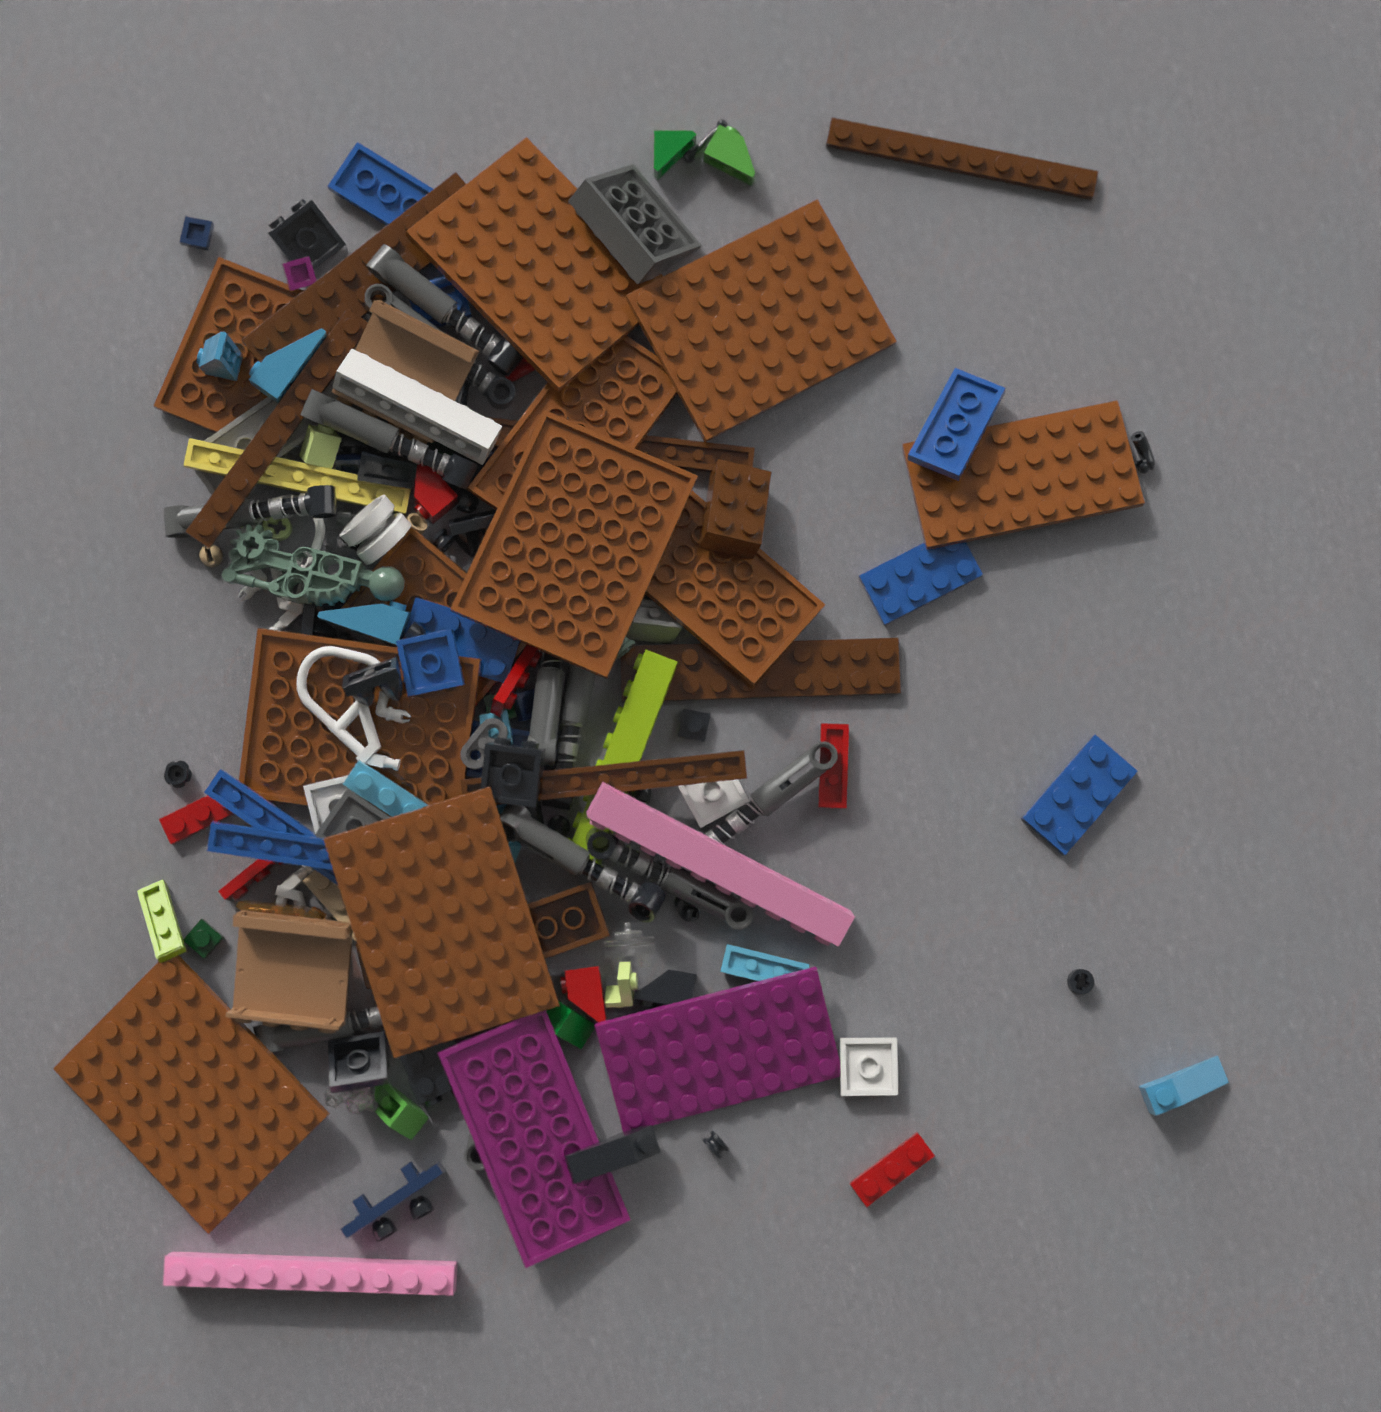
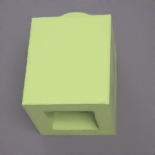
[299,423,342,469]

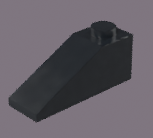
[564,1125,661,1184]

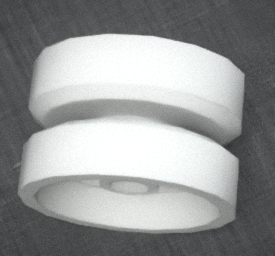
[339,494,412,565]

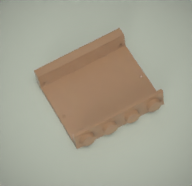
[332,300,479,444]
[226,910,353,1033]

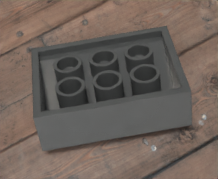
[568,164,702,284]

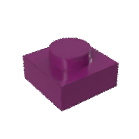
[281,256,317,291]

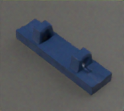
[341,1161,446,1239]

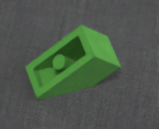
[704,125,755,186]
[363,1083,429,1140]

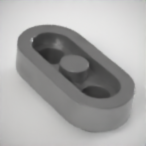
[461,718,508,770]

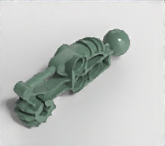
[222,524,405,606]

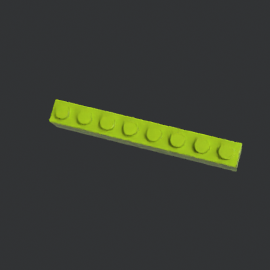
[568,650,678,865]

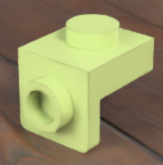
[604,961,638,1008]

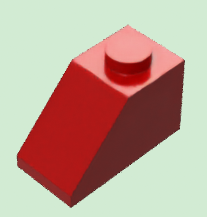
[414,463,458,524]
[560,966,607,1022]

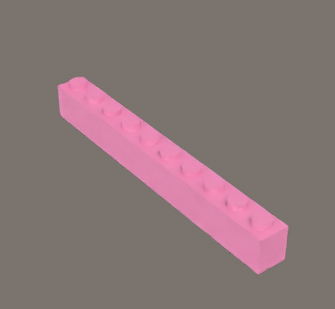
[587,782,855,947]
[163,1252,457,1296]

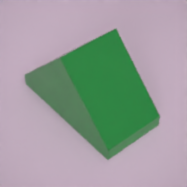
[654,130,697,180]
[546,1000,595,1049]

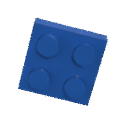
[396,629,465,696]

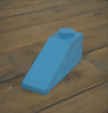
[249,328,327,403]
[197,332,243,381]
[317,601,411,645]
[1138,1056,1229,1115]

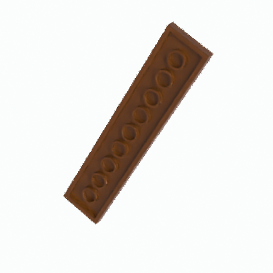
[241,172,466,362]
[620,638,901,703]

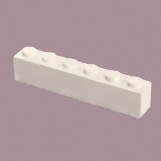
[332,349,502,465]

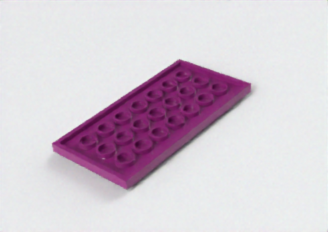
[595,966,840,1132]
[437,1010,631,1268]

